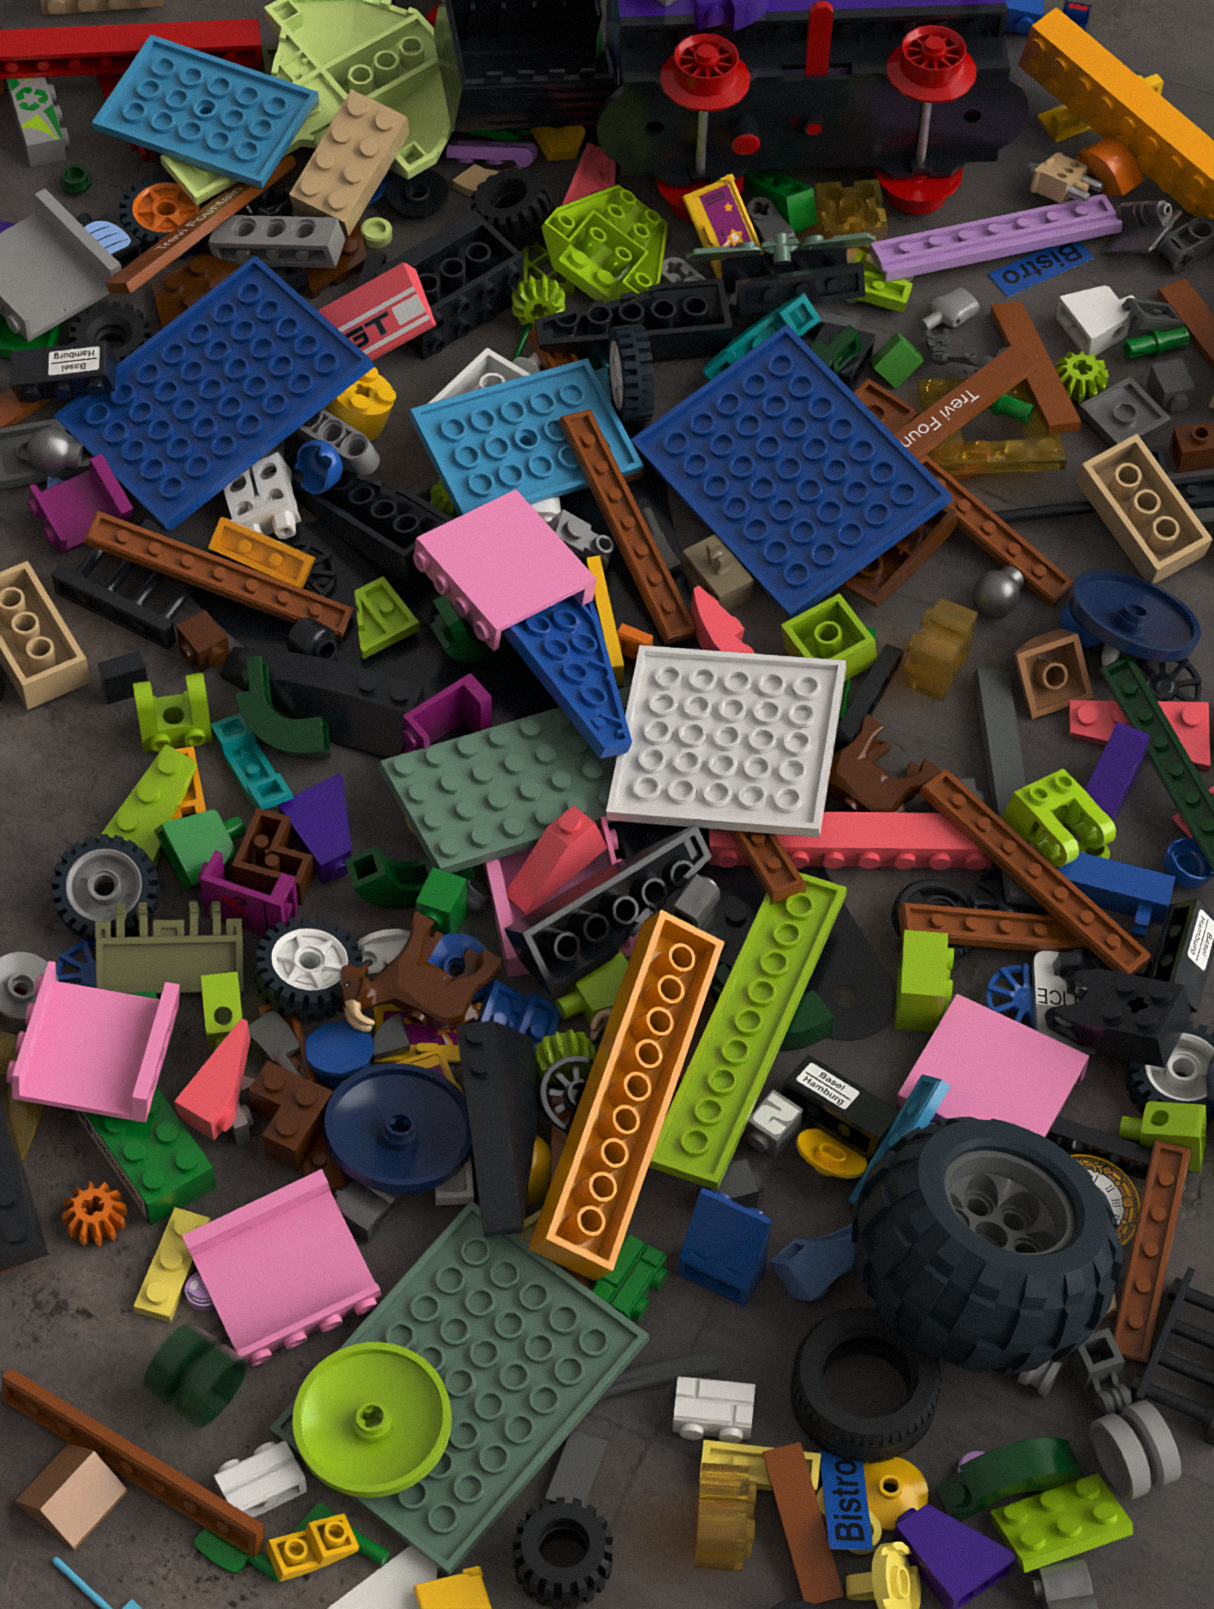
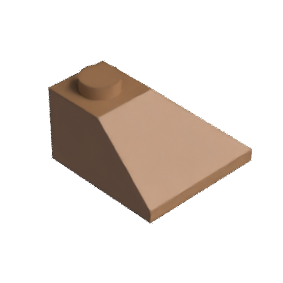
[1014,628,1094,719]

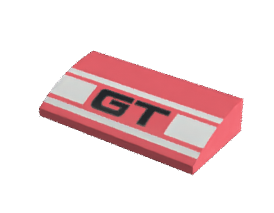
[318,262,436,361]

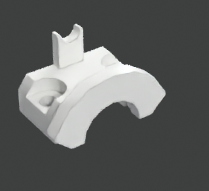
[357,929,410,981]

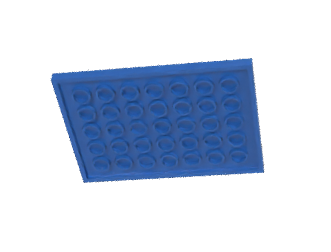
[53,255,374,530]
[631,324,952,619]

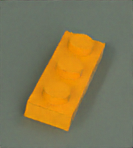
[208,517,316,589]

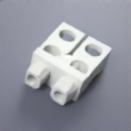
[223,453,301,539]

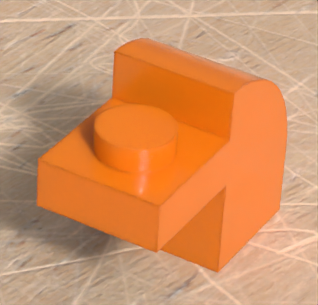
[1074,136,1144,196]

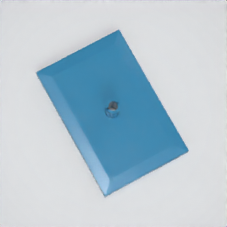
[92,34,319,189]
[409,358,644,517]

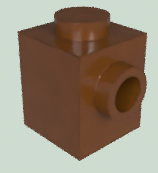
[1169,422,1214,473]
[176,610,230,673]

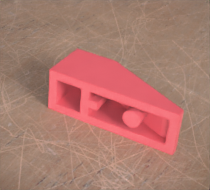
[506,805,608,915]
[174,1018,250,1140]

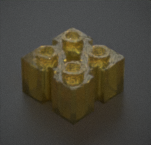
[815,179,888,253]
[904,597,978,702]
[694,1463,757,1571]

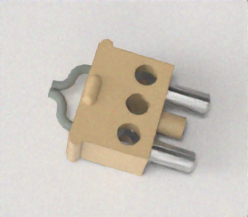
[1027,152,1104,204]

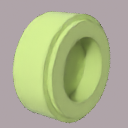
[360,217,392,249]

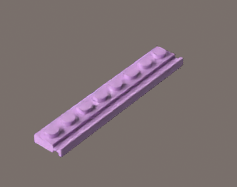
[869,194,1123,282]

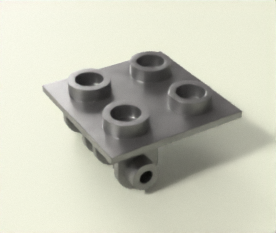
[1100,200,1182,255]

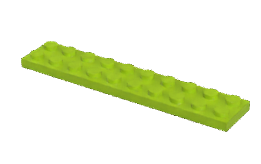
[648,872,847,1191]

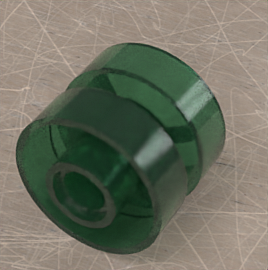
[143,1322,248,1428]

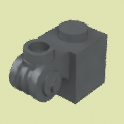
[547,509,614,571]
[1068,1328,1132,1416]

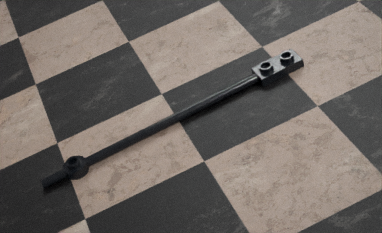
[955,474,1214,530]

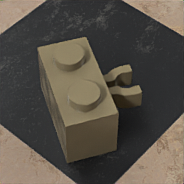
[681,534,755,612]

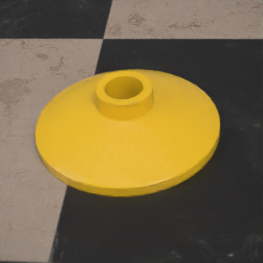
[796,1129,867,1179]
[863,1457,928,1531]

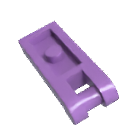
[446,139,538,167]

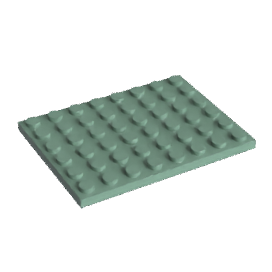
[269,1201,649,1576]

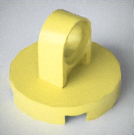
[846,1542,921,1609]

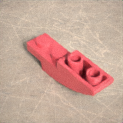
[690,585,755,654]

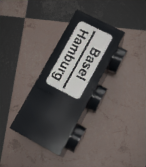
[10,340,116,403]
[1148,899,1214,1013]
[781,1055,900,1161]

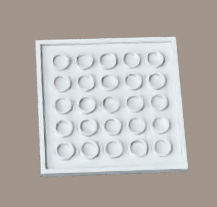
[606,645,846,838]

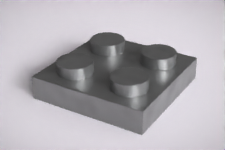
[1078,376,1172,447]

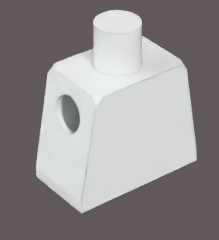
[1056,285,1135,356]

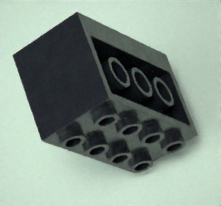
[373,210,524,360]

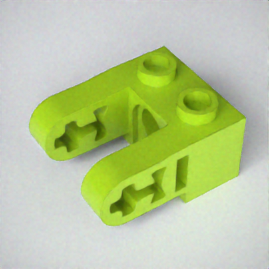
[133,673,213,752]
[1001,768,1116,867]

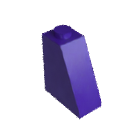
[1085,721,1150,823]
[278,773,352,884]
[892,1504,1017,1609]

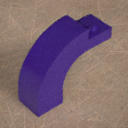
[694,0,772,31]

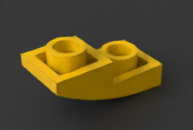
[265,1513,359,1582]

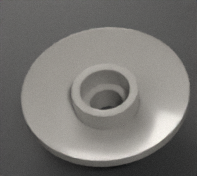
[0,952,59,1021]

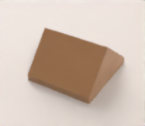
[15,1443,128,1551]

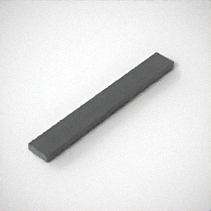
[973,667,1040,907]

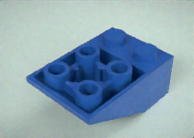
[677,1187,772,1307]

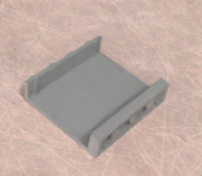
[0,188,122,342]

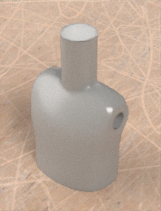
[920,287,980,331]

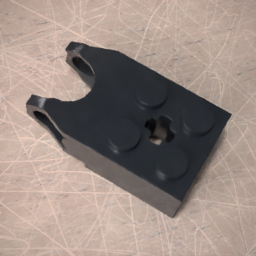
[1044,969,1191,1068]

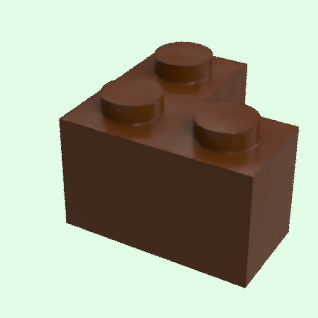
[232,808,314,907]
[249,1061,333,1171]

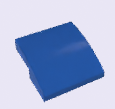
[475,979,561,1053]

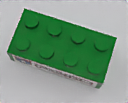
[75,1086,216,1226]

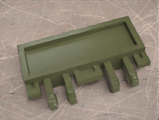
[95,901,244,994]

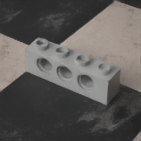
[208,215,345,268]

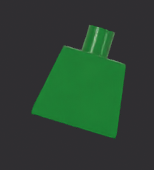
[154,809,246,891]

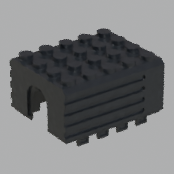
[434,0,618,133]

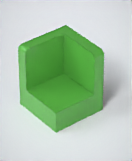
[870,332,923,388]

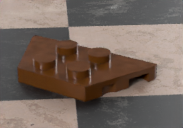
[290,210,367,299]
[151,253,241,329]

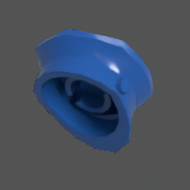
[305,1021,375,1088]

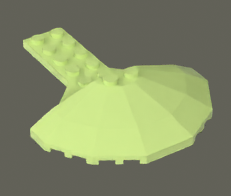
[160,0,453,206]

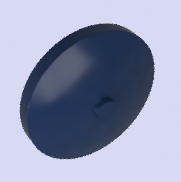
[1068,570,1201,662]
[324,1063,472,1194]

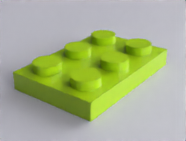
[990,1473,1133,1573]

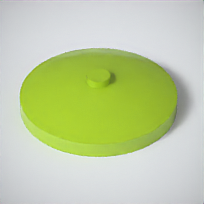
[292,1342,452,1498]

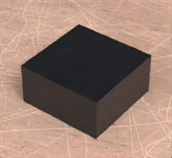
[98,651,148,704]

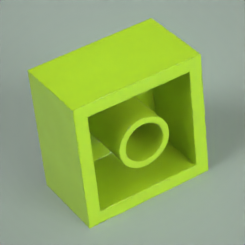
[781,593,877,681]
[895,930,954,1032]

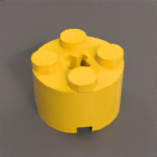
[323,367,396,441]

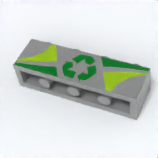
[4,77,70,168]

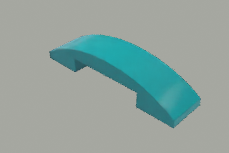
[702,293,821,382]
[211,712,294,810]

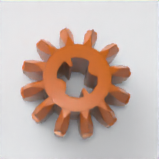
[62,1181,127,1248]

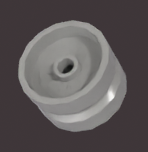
[1090,1400,1182,1501]

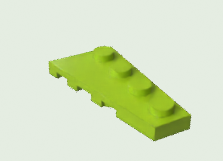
[98,744,197,869]

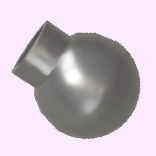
[27,426,83,472]
[973,566,1024,617]

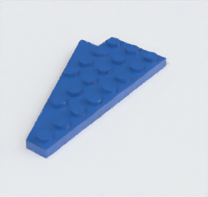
[501,596,632,759]

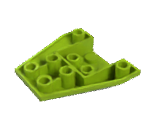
[541,184,668,303]

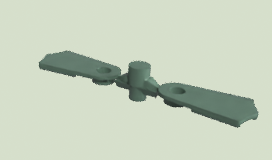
[686,232,876,265]

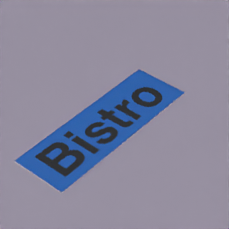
[989,241,1094,297]
[819,1450,873,1550]

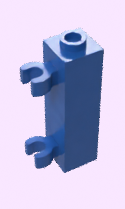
[1044,852,1176,938]

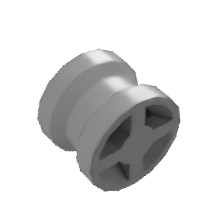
[1017,1360,1063,1397]

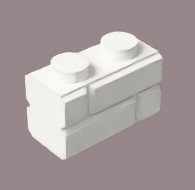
[672,1376,755,1443]
[213,1440,307,1518]

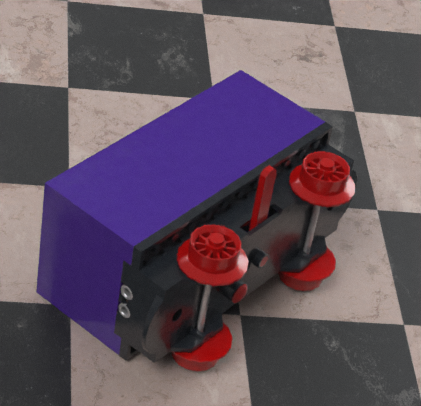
[596,0,1029,223]

